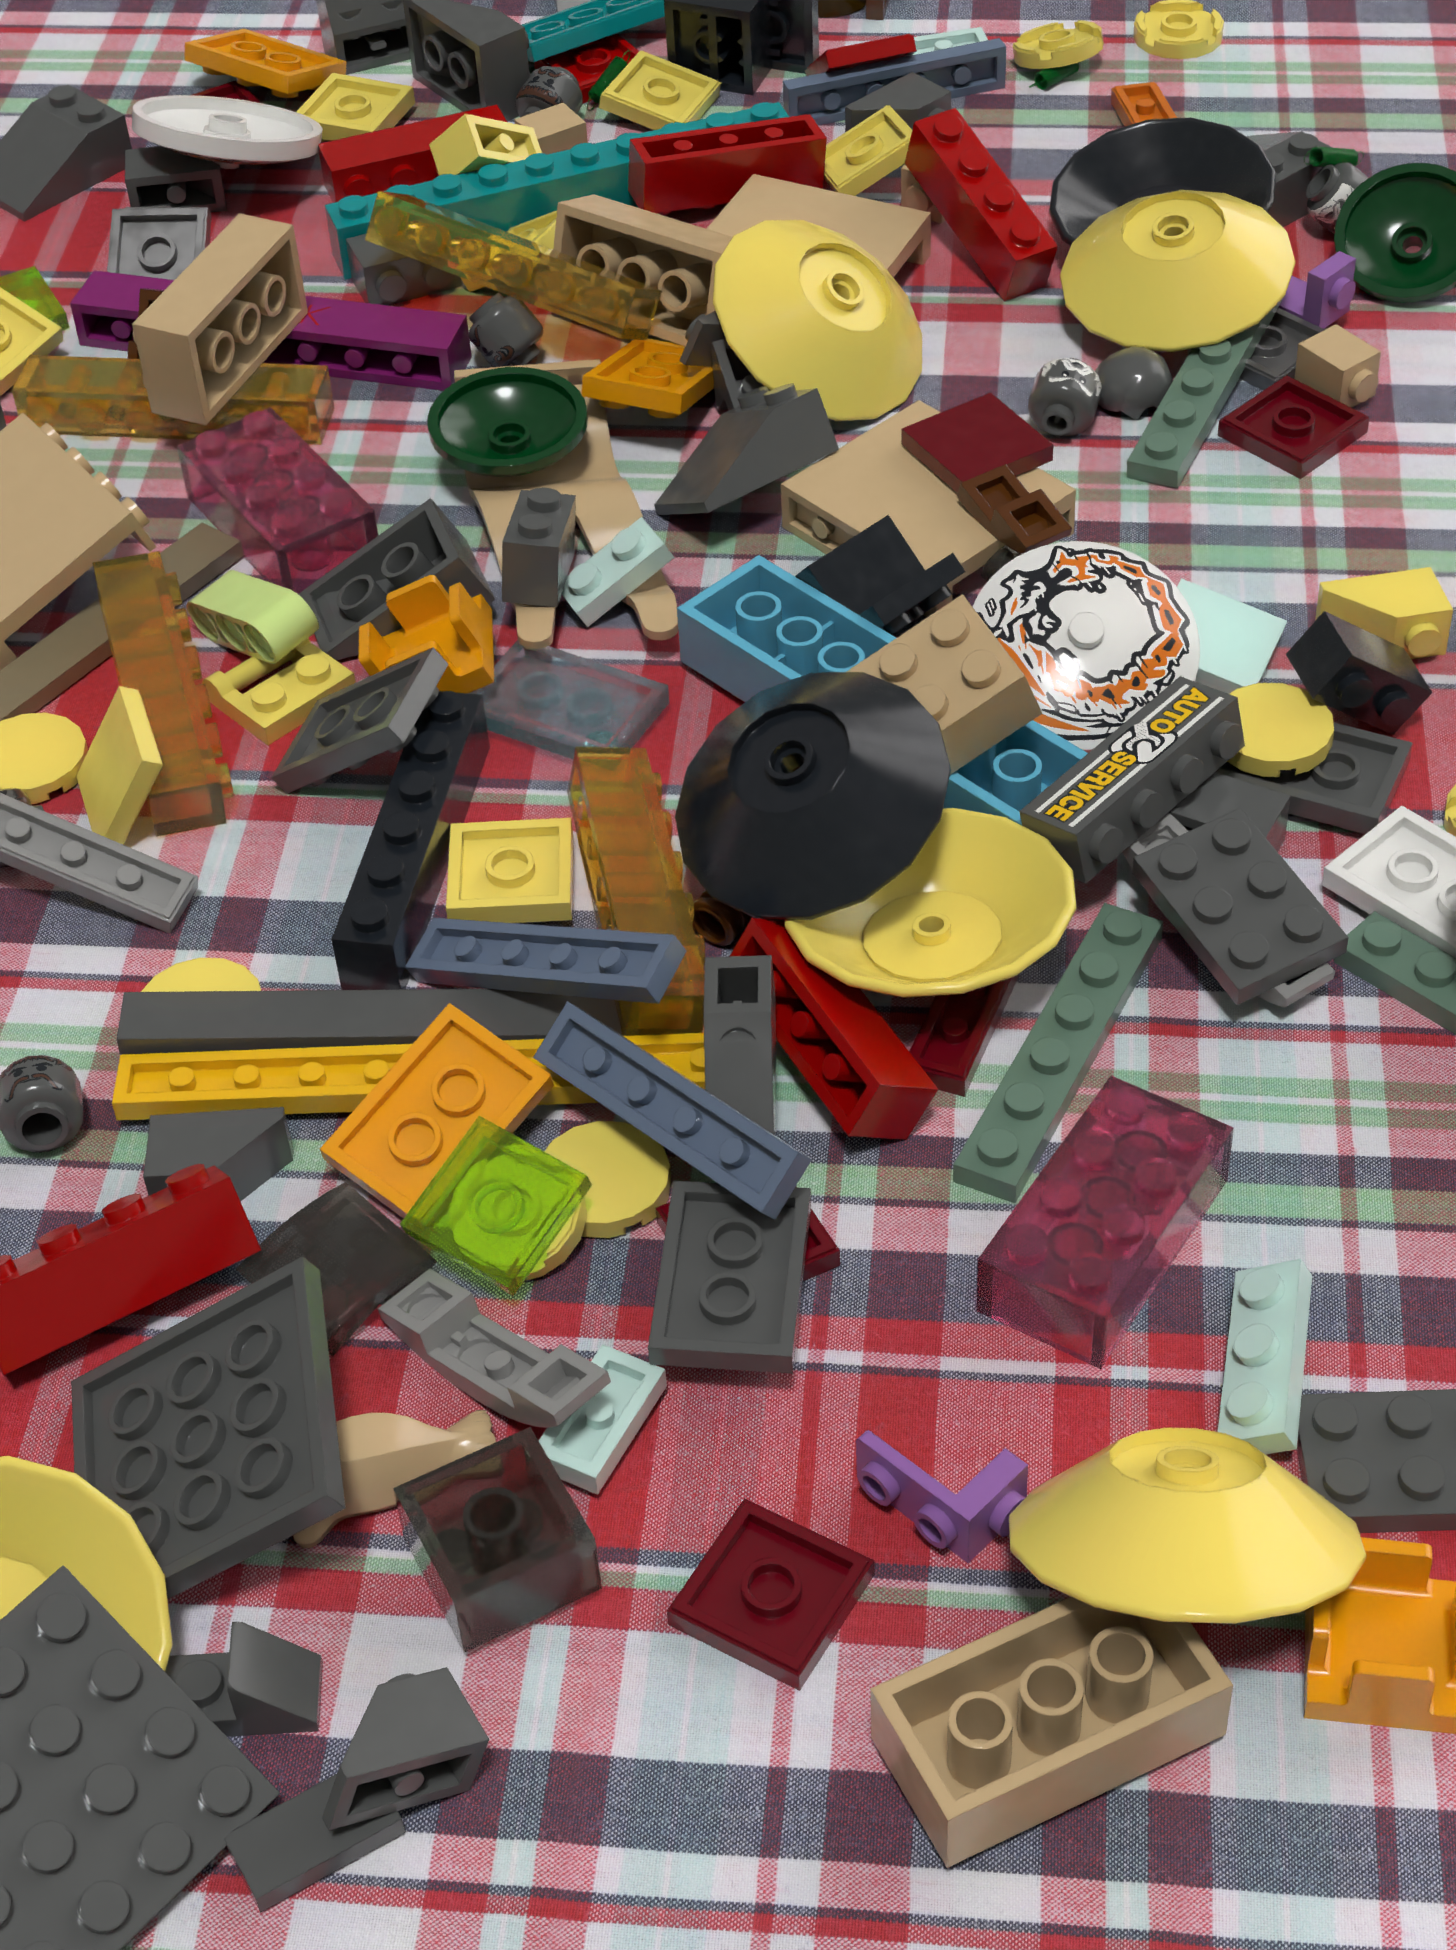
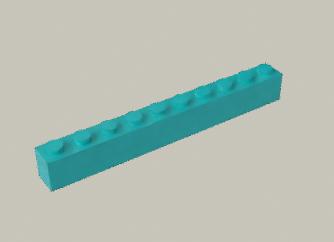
[325,102,790,280]

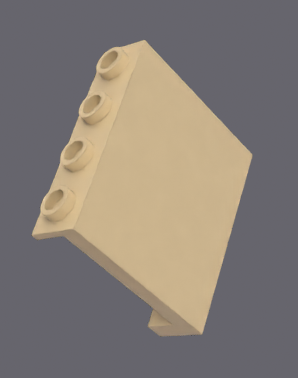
[707,174,931,278]
[781,400,1076,617]
[0,413,156,670]

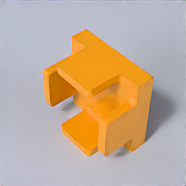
[358,575,494,693]
[1304,1537,1456,1734]

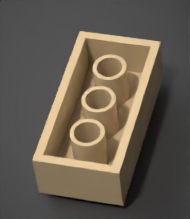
[548,194,732,346]
[132,213,308,425]
[792,594,1042,775]
[870,1597,1233,1868]

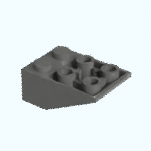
[316,0,410,75]

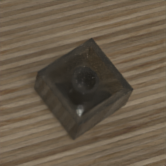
[393,1427,602,1653]

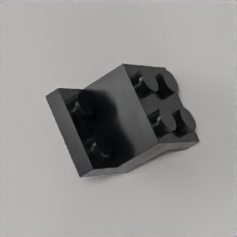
[664,0,819,95]
[795,514,966,635]

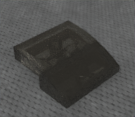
[236,1182,437,1357]

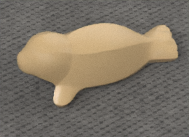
[293,1410,499,1548]

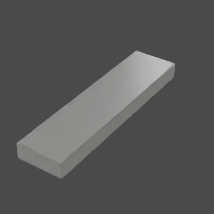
[0,793,198,934]

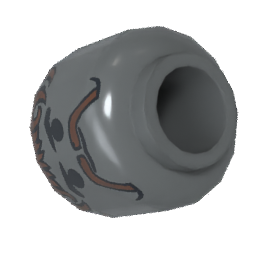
[515,66,583,118]
[469,292,543,367]
[0,1055,84,1153]

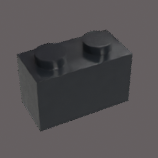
[1286,611,1433,735]

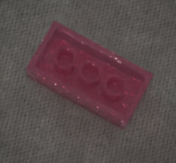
[177,407,379,595]
[976,1076,1234,1369]

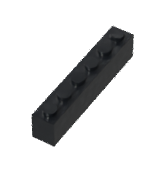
[331,691,490,990]

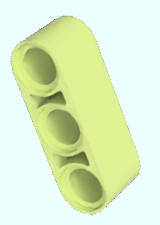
[186,570,319,664]

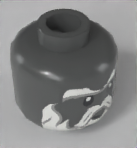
[1306,163,1369,234]
[1028,358,1102,437]

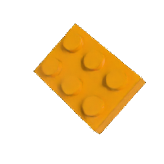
[184,29,347,98]
[581,337,714,418]
[320,1003,554,1235]

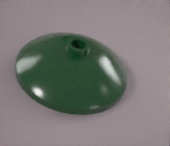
[1334,163,1456,303]
[427,367,588,477]

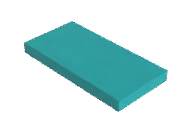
[522,0,665,62]

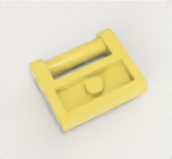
[202,638,356,745]

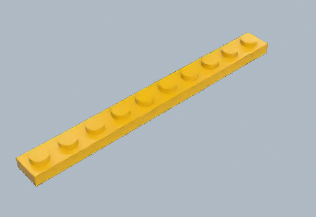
[112,1033,705,1121]

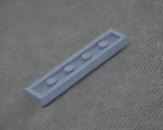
[783,38,1006,125]
[405,918,687,1004]
[533,1001,812,1219]

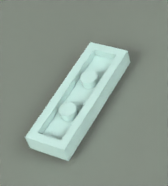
[1218,1259,1312,1455]

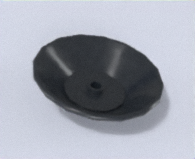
[1049,117,1276,246]
[675,672,951,920]

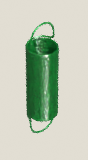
[587,50,630,111]
[1029,62,1080,90]
[1304,147,1364,167]

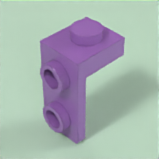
[1279,251,1356,329]
[856,1430,1028,1563]

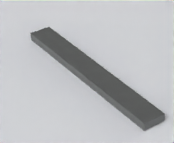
[117,989,637,1054]

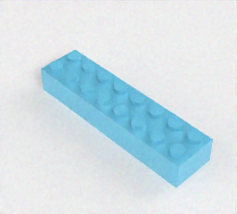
[677,555,1088,825]

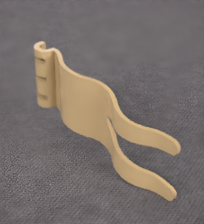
[454,359,678,650]

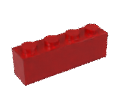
[318,104,507,203]
[905,108,1058,302]
[628,114,827,215]
[730,917,939,1140]
[0,1164,261,1375]

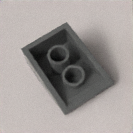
[403,0,531,121]
[0,84,132,222]
[1246,131,1333,227]
[654,383,839,515]
[299,498,495,660]

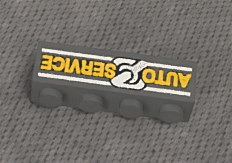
[1019,676,1245,884]

